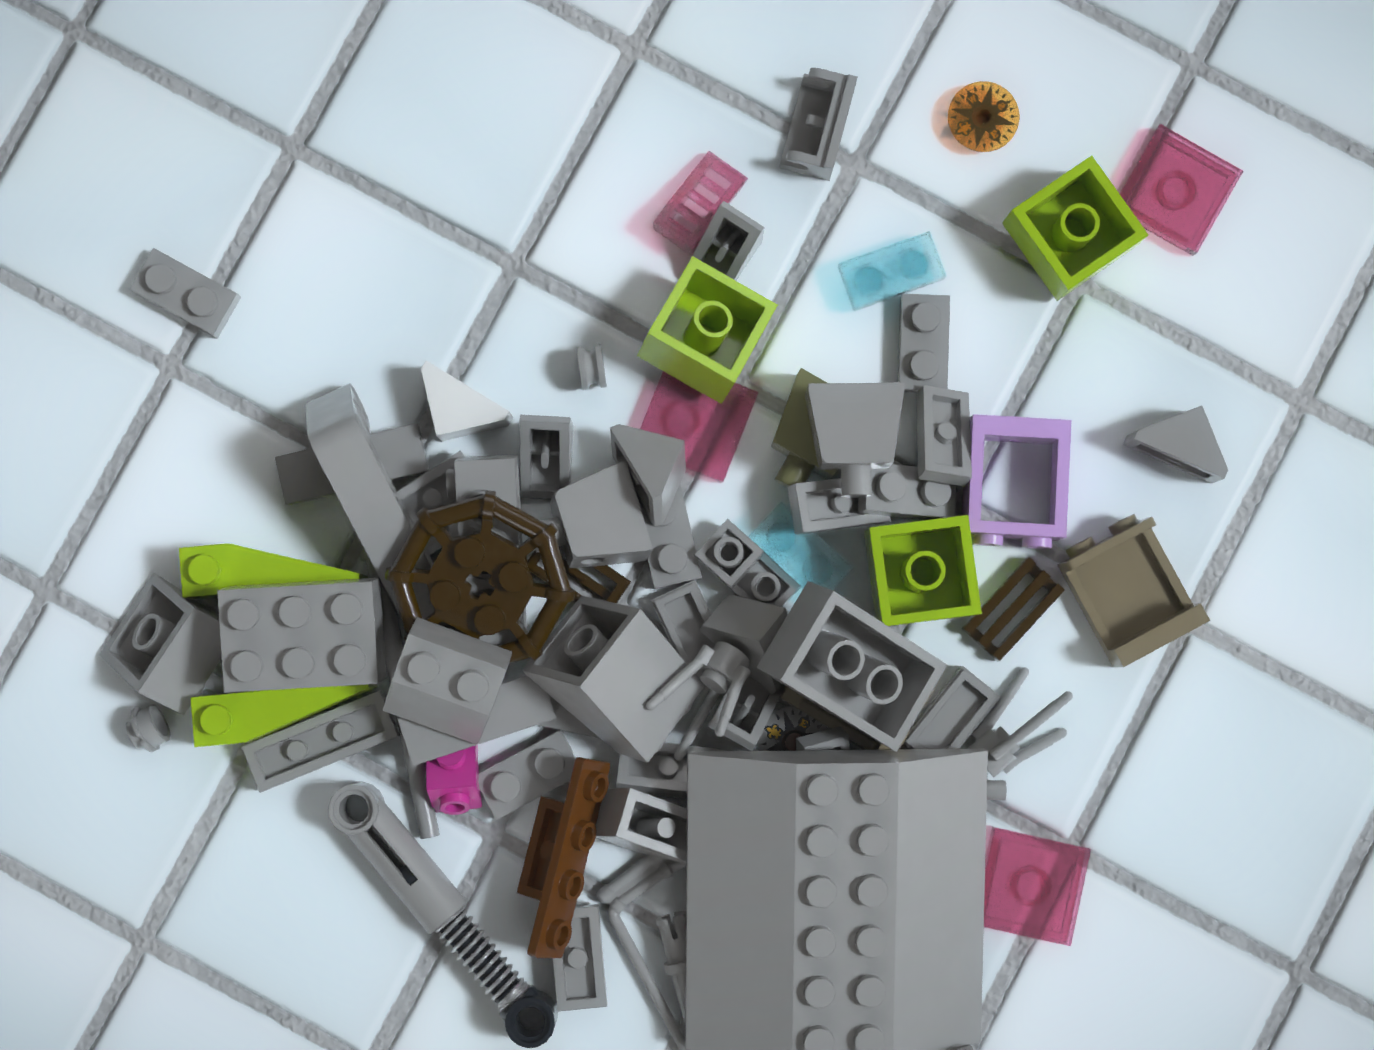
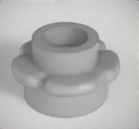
[126,705,171,752]

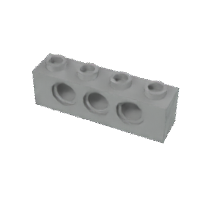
[446,455,527,646]

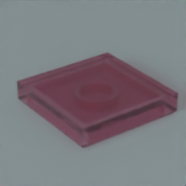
[1119,124,1244,256]
[640,371,759,483]
[984,826,1091,946]

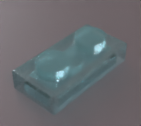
[838,231,947,312]
[748,501,853,590]

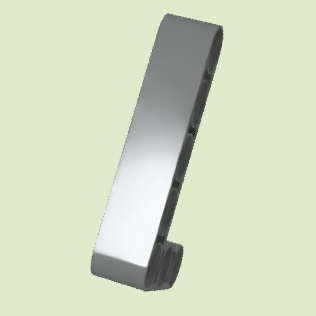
[305,383,449,627]

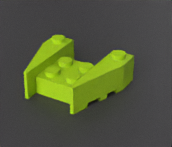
[179,543,378,748]

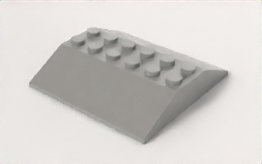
[685,748,988,1050]

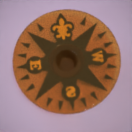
[948,81,1020,152]

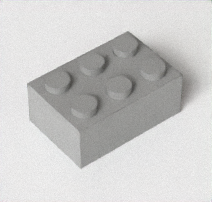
[217,578,387,693]
[756,581,947,752]

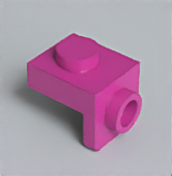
[426,745,482,815]

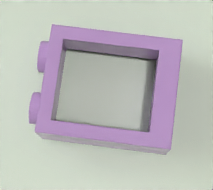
[962,414,1072,549]

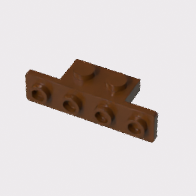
[516,757,610,958]

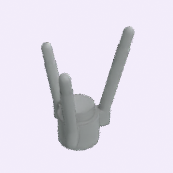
[646,642,751,760]
[968,667,1073,777]

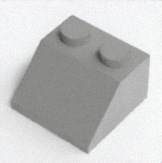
[99,573,222,715]
[383,617,512,745]

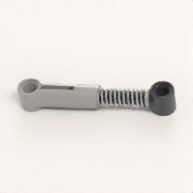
[328,782,558,1048]

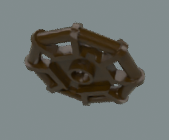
[385,490,575,663]

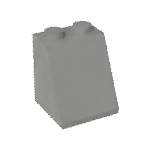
[522,595,705,763]

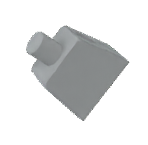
[805,382,905,498]
[535,461,653,568]

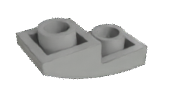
[695,518,801,607]

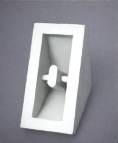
[421,361,513,441]

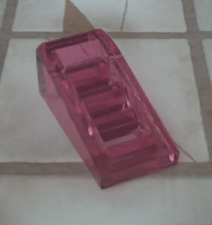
[653,151,748,256]

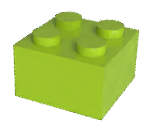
[1002,155,1149,301]
[637,256,778,404]
[864,515,982,626]

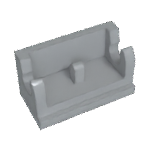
[779,68,858,181]

